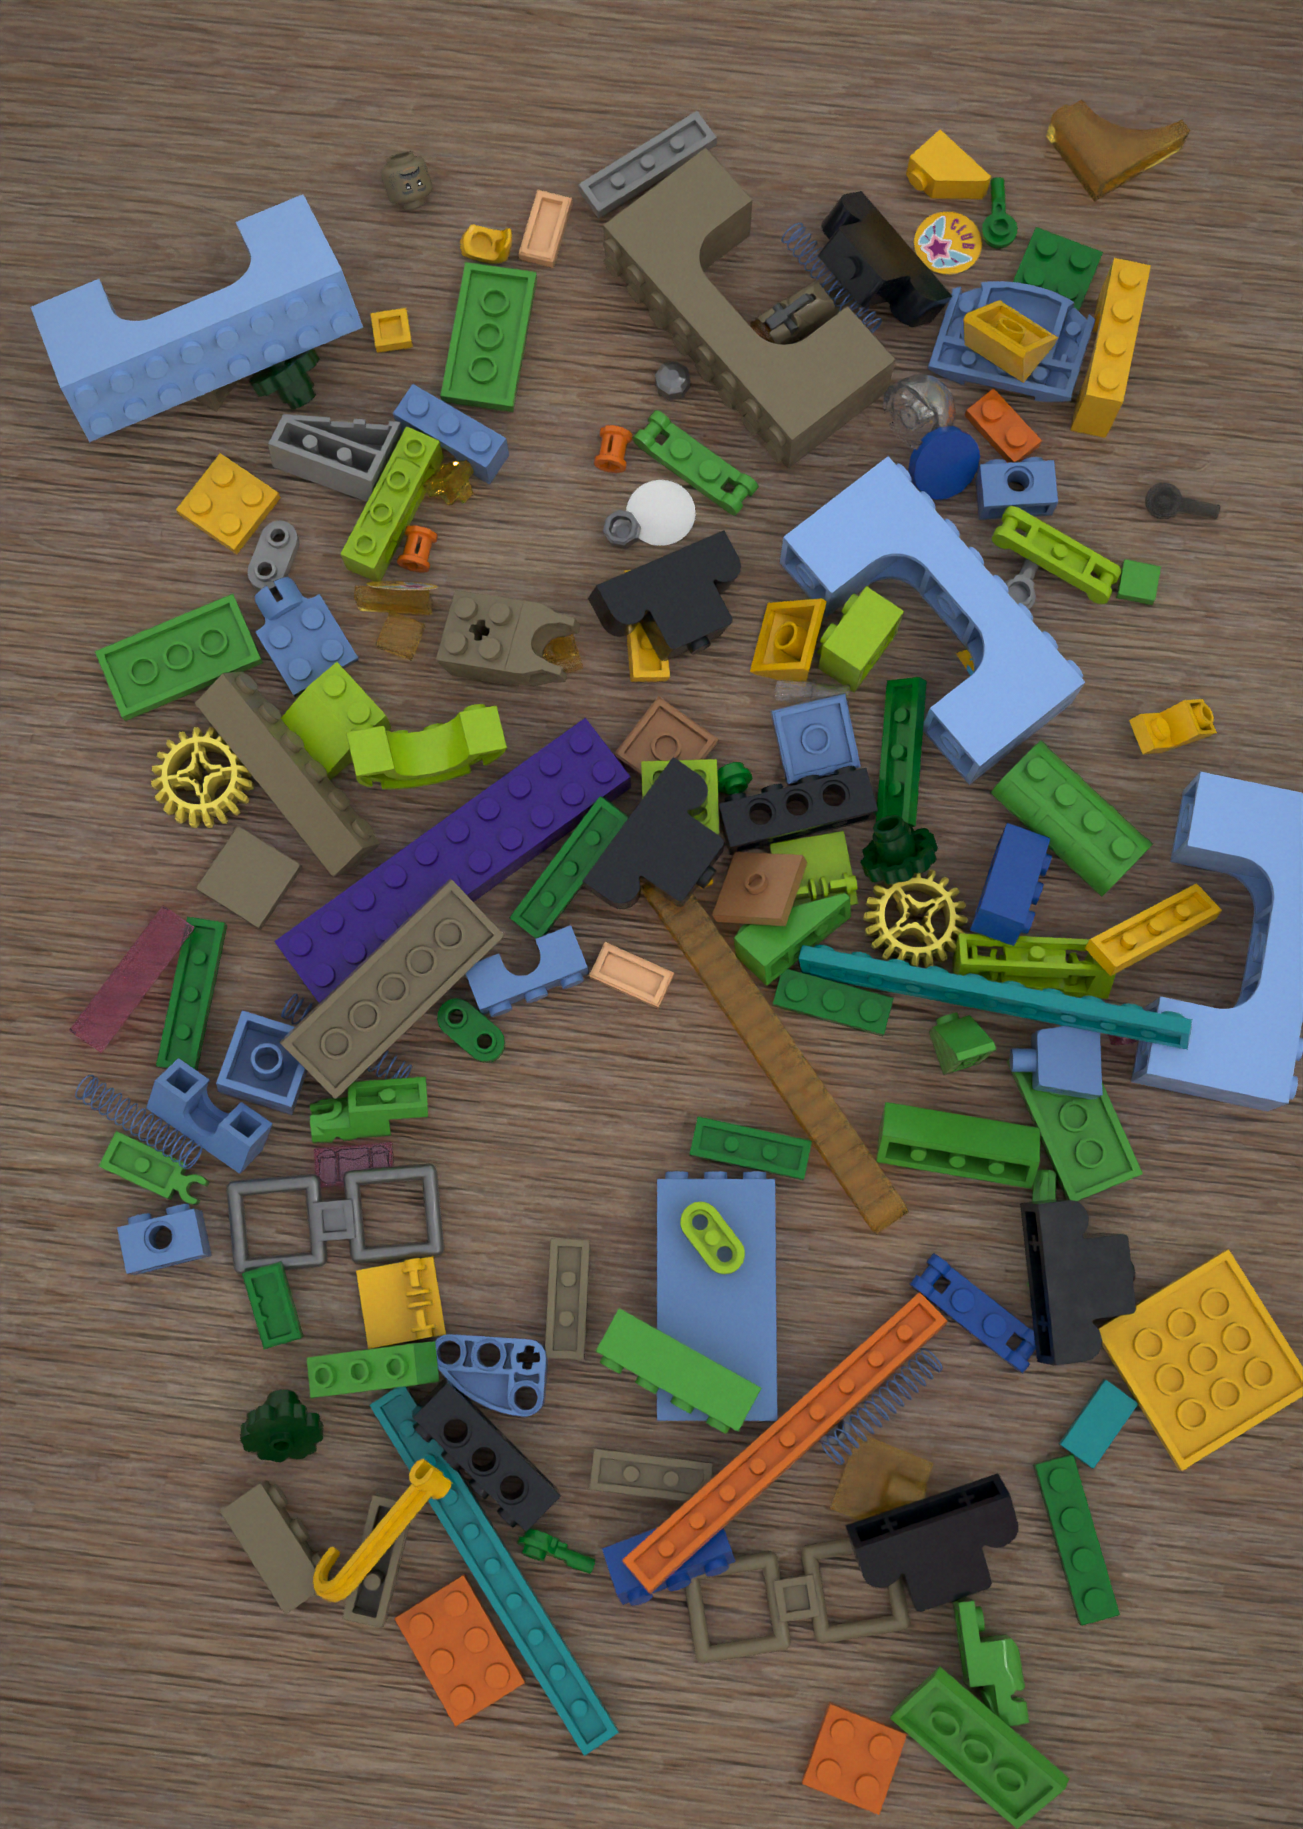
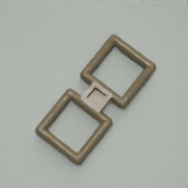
[685,1538,910,1664]

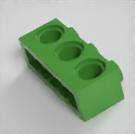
[307,1341,439,1398]

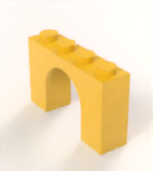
[1070,258,1151,438]

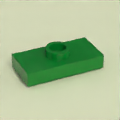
[242,1261,304,1349]

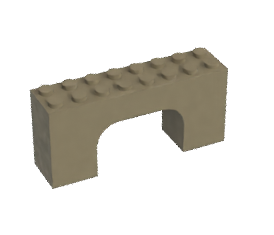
[603,148,895,469]

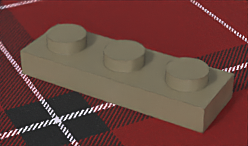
[545,1238,590,1360]
[589,1448,713,1502]

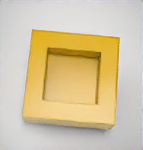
[370,308,413,353]

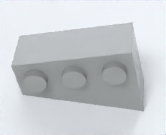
[268,414,402,502]

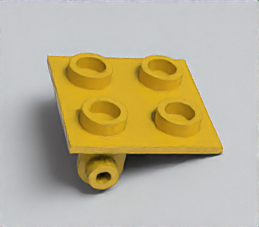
[356,1256,446,1349]

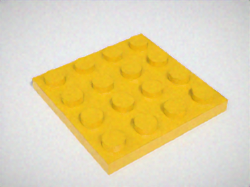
[1098,1249,1303,1471]

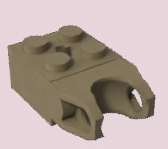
[436,590,581,687]

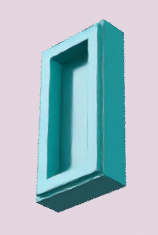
[1058,1379,1139,1469]

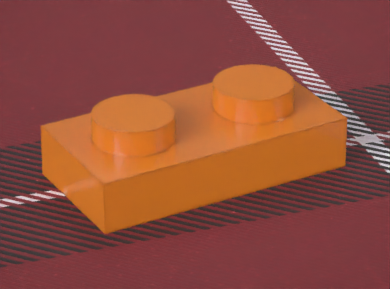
[964,388,1042,463]

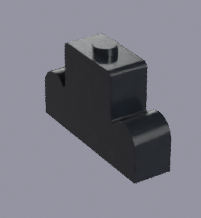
[818,191,953,327]
[588,530,741,661]
[583,757,724,909]
[1020,1199,1136,1366]
[845,1473,1018,1612]

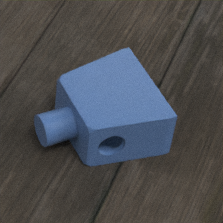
[1010,1026,1102,1099]

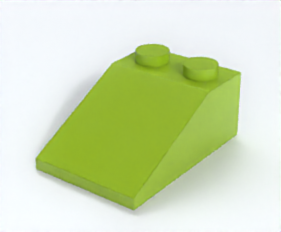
[281,662,392,780]

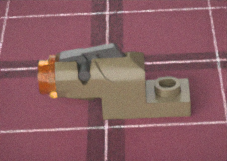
[750,278,861,345]

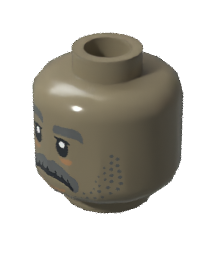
[381,151,433,210]

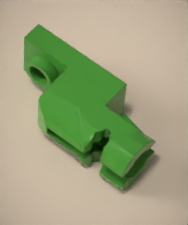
[310,1077,428,1143]
[953,1597,1029,1726]

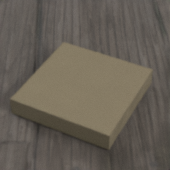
[196,826,303,930]

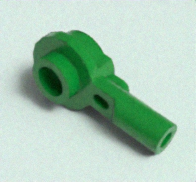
[981,177,1018,249]
[717,762,752,795]
[517,1528,595,1574]

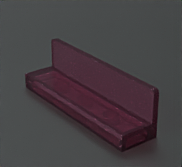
[69,905,195,1053]

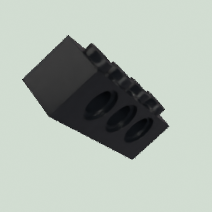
[719,766,878,855]
[412,1377,561,1532]

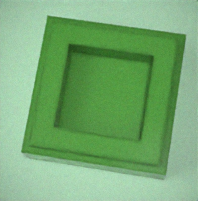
[1116,559,1161,605]

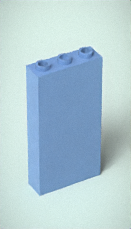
[657,1171,777,1421]

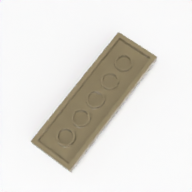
[280,879,505,1099]

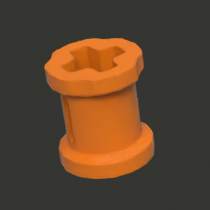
[594,425,632,473]
[397,525,438,573]

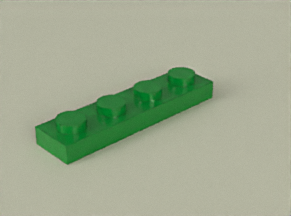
[876,677,927,827]
[509,796,629,939]
[156,916,227,1071]
[1033,1454,1120,1626]

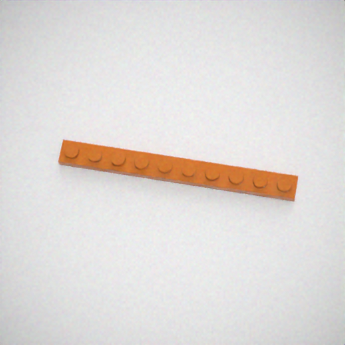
[622,1292,947,1594]

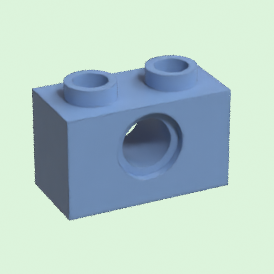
[975,457,1058,520]
[117,1204,212,1275]

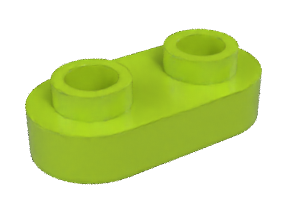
[680,1202,745,1274]

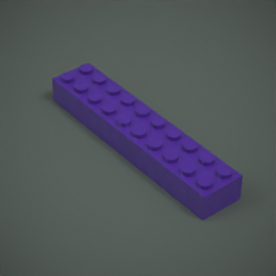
[274,718,631,1003]

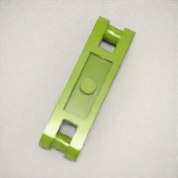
[991,506,1122,604]

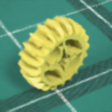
[151,727,254,828]
[863,870,968,968]

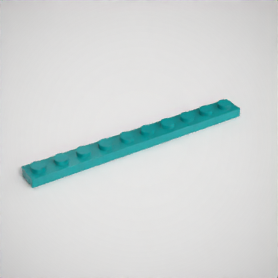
[798,945,1192,1050]
[370,1386,619,1756]

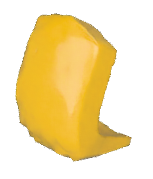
[460,224,512,264]

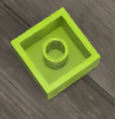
[817,586,904,693]

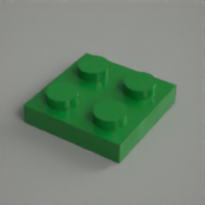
[1013,227,1103,311]

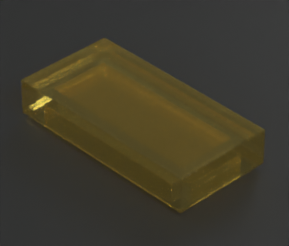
[354,585,433,615]

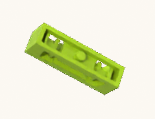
[341,426,444,582]
[952,933,1116,999]

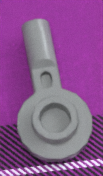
[1005,559,1039,610]

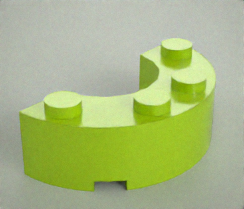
[346,704,507,790]

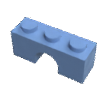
[393,384,509,485]
[466,925,589,1017]
[146,1058,273,1174]

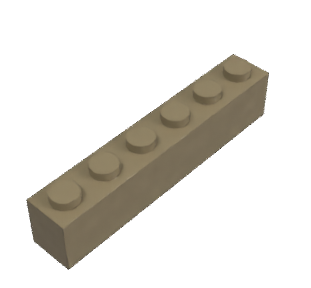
[195,671,381,877]

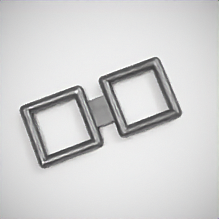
[226,1163,444,1274]

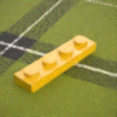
[1085,883,1222,976]

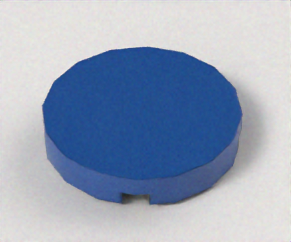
[908,426,980,500]

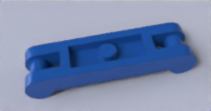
[910,1253,1036,1374]

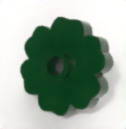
[249,348,320,410]
[860,815,938,885]
[240,1389,323,1462]

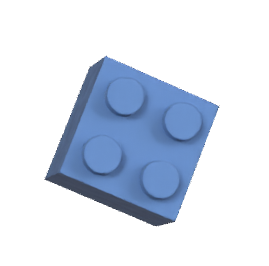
[216,1010,307,1115]

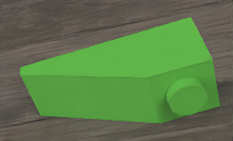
[734,893,851,986]
[929,1012,996,1075]

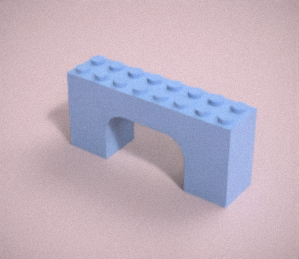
[31,194,363,442]
[780,456,1085,785]
[1131,772,1303,1112]

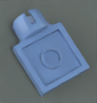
[255,577,359,697]

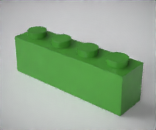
[876,1102,1040,1189]
[596,1308,761,1434]

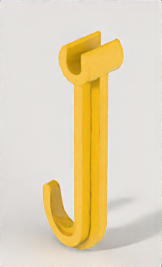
[313,1459,452,1602]

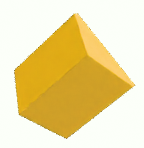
[963,300,1058,383]
[750,598,827,687]

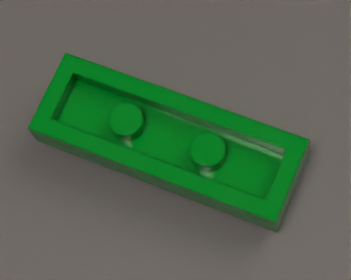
[772,969,894,1037]
[689,1117,812,1180]

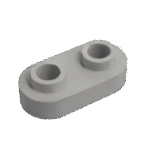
[248,521,300,593]

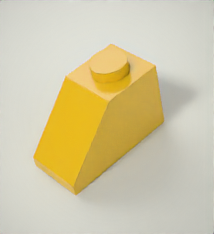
[906,129,991,199]

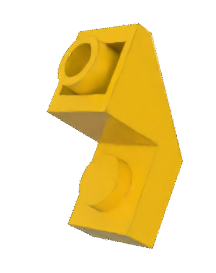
[1129,699,1217,755]

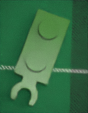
[99,1131,210,1205]

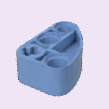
[435,1334,548,1417]

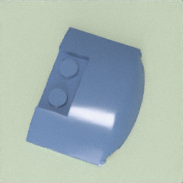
[928,281,1095,402]

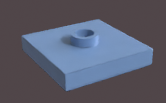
[770,693,861,785]

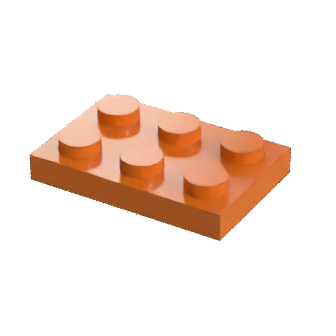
[394,1574,526,1727]

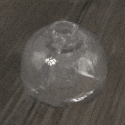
[883,374,956,450]

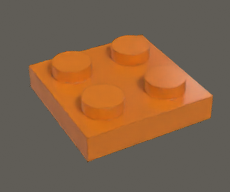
[801,1702,907,1815]

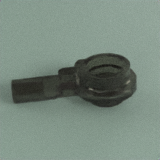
[1145,483,1220,519]

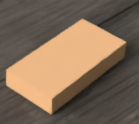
[518,190,572,268]
[589,942,674,1009]

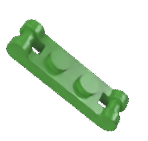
[632,410,759,516]

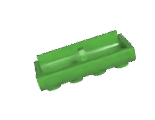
[990,740,1153,897]

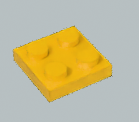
[176,453,281,554]

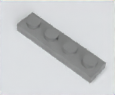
[578,111,717,219]

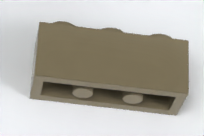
[220,1480,332,1615]
[342,1492,411,1628]

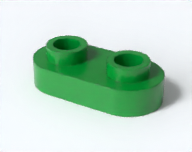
[437,998,505,1063]

